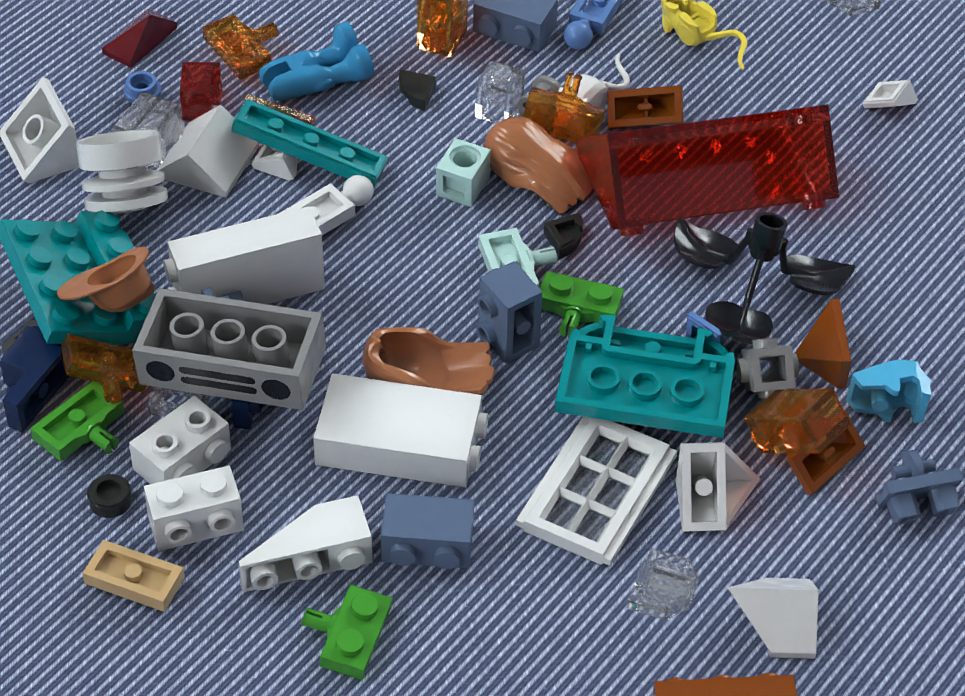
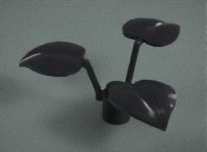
[674,212,855,344]

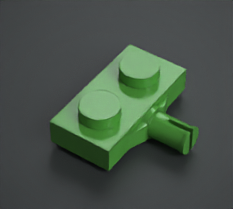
[539,271,624,338]
[30,380,124,461]
[301,584,393,680]

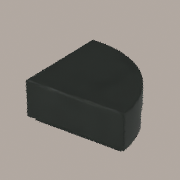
[399,69,436,111]
[543,213,583,259]

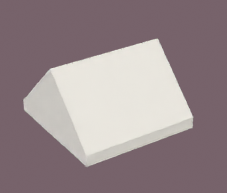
[0,77,79,183]
[157,105,258,198]

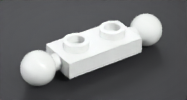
[279,175,374,235]

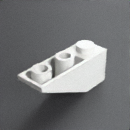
[239,495,373,592]

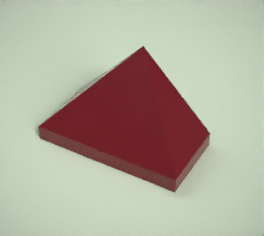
[102,9,177,68]

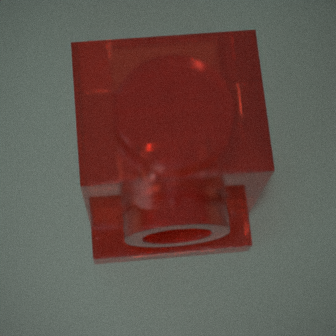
[180,62,223,121]

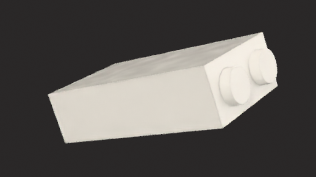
[163,206,325,304]
[313,373,488,488]

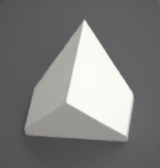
[676,442,760,531]
[727,578,819,659]

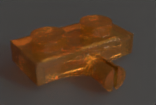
[202,14,279,80]
[523,72,605,149]
[61,334,147,404]

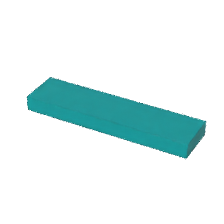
[231,99,389,188]

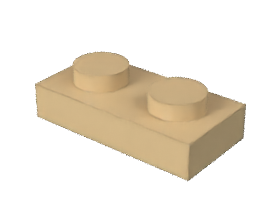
[82,540,185,612]

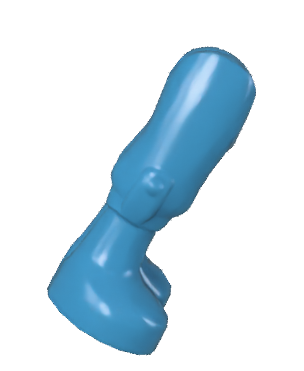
[259,21,374,102]

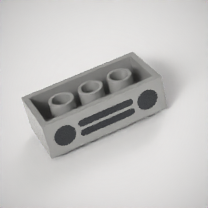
[132,288,326,410]

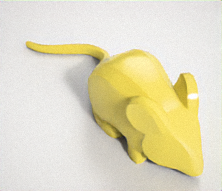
[661,0,748,70]

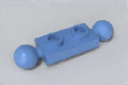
[564,0,623,50]

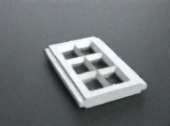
[516,417,677,566]

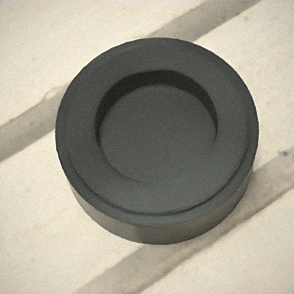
[87,474,132,518]

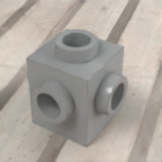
[736,338,799,399]

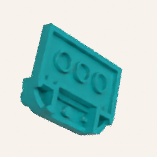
[0,210,157,344]
[554,315,735,438]

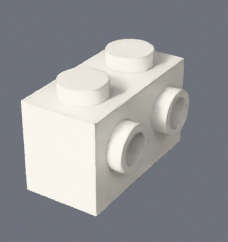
[129,395,231,484]
[144,465,244,552]

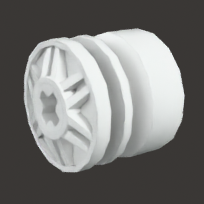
[76,130,168,213]

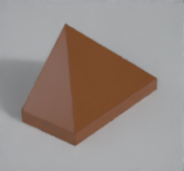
[607,85,684,129]
[795,299,851,388]
[787,411,866,495]

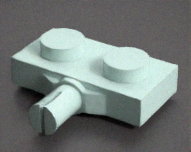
[478,228,557,287]

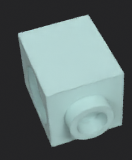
[436,138,491,207]

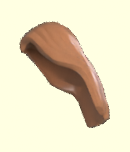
[483,116,598,215]
[363,327,494,395]

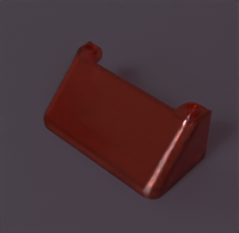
[575,104,840,236]

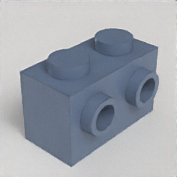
[476,261,543,363]

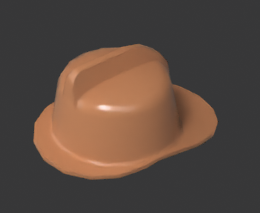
[57,246,155,312]

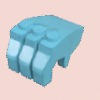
[846,360,932,423]

